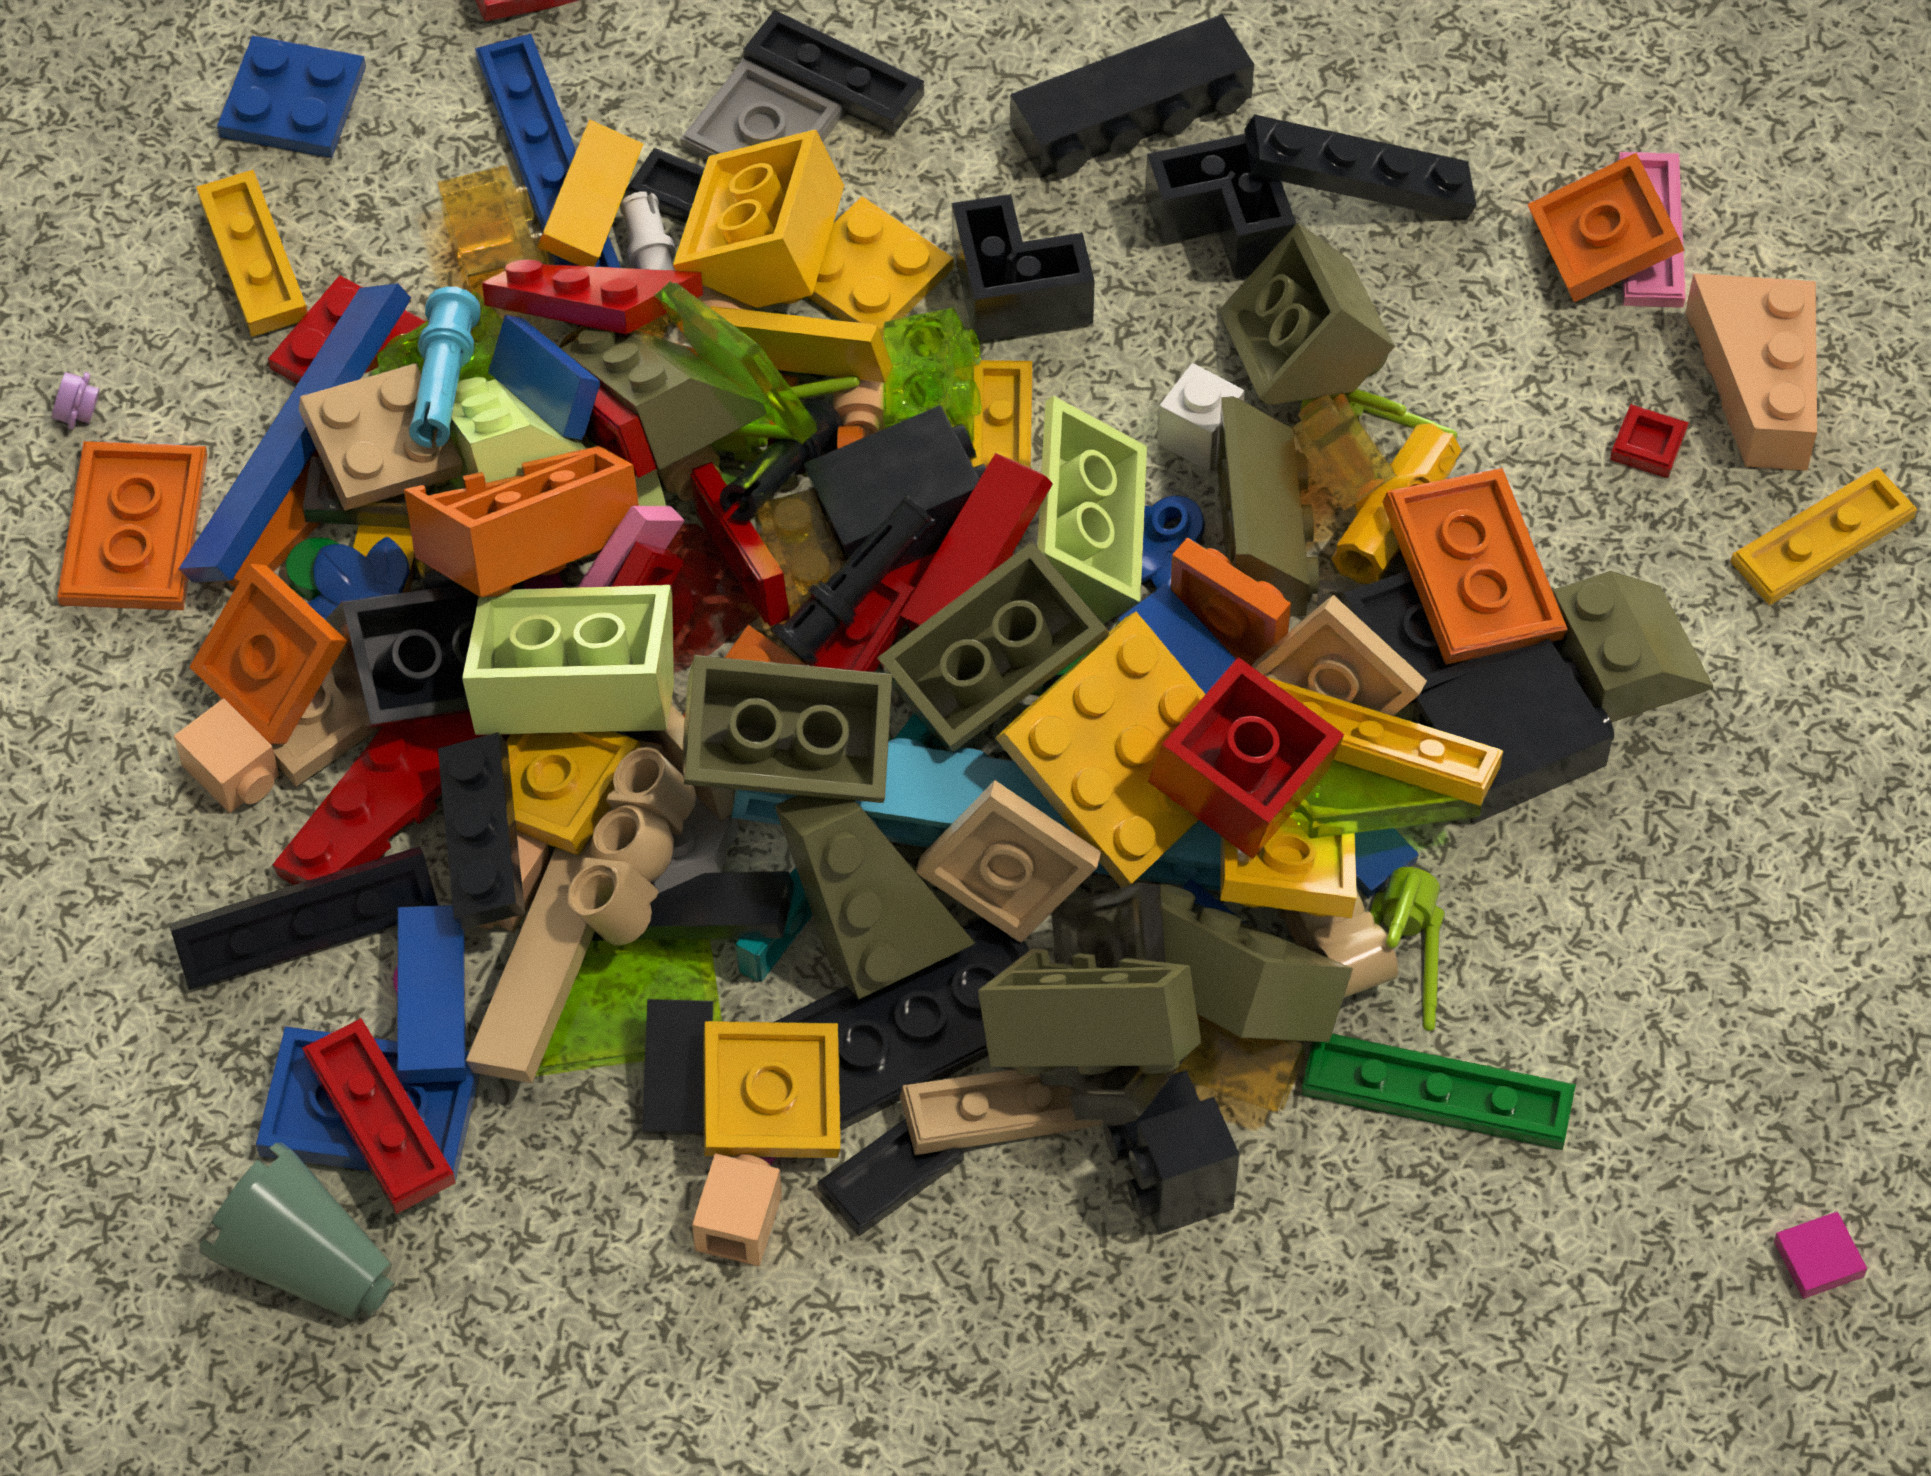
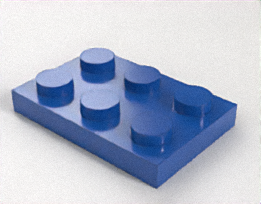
[256,1026,480,1181]

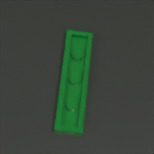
[1301,1034,1576,1150]

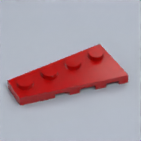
[272,712,510,885]

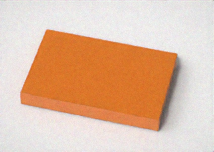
[57,441,208,610]
[1382,468,1568,665]

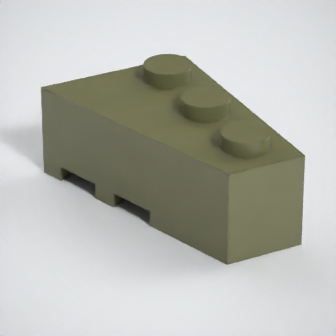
[775,795,975,999]
[1106,884,1353,1042]
[978,948,1201,1075]

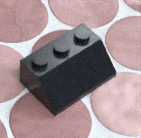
[325,581,525,728]

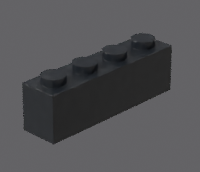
[1010,14,1254,178]

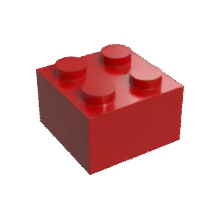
[1147,657,1345,859]

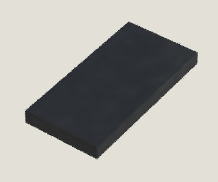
[774,918,1030,1131]

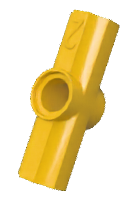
[1331,423,1462,586]

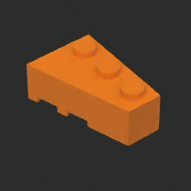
[404,446,639,597]

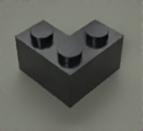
[1145,133,1296,279]
[952,194,1095,342]
[1103,1070,1239,1235]

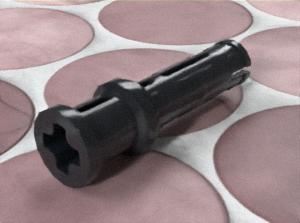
[720,399,843,521]
[770,495,936,666]

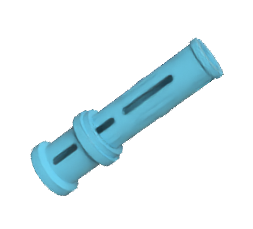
[409,287,481,448]

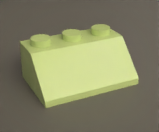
[450,377,593,483]
[1037,396,1147,624]
[462,585,674,735]

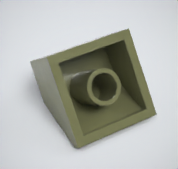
[1552,571,1713,723]

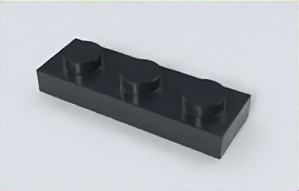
[743,10,924,135]
[438,732,525,930]

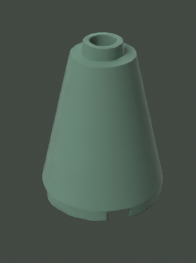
[199,1142,395,1320]

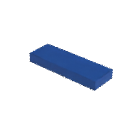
[488,315,600,440]
[397,905,466,1084]

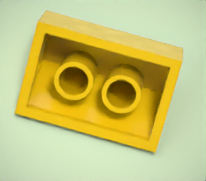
[673,129,845,308]

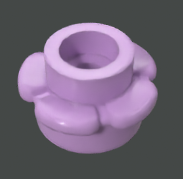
[52,371,100,429]

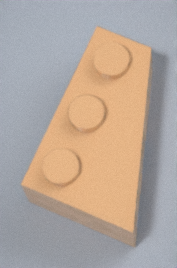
[1685,273,1817,471]

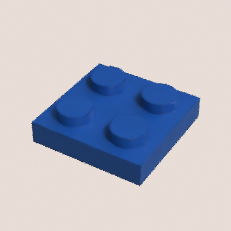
[217,35,366,158]

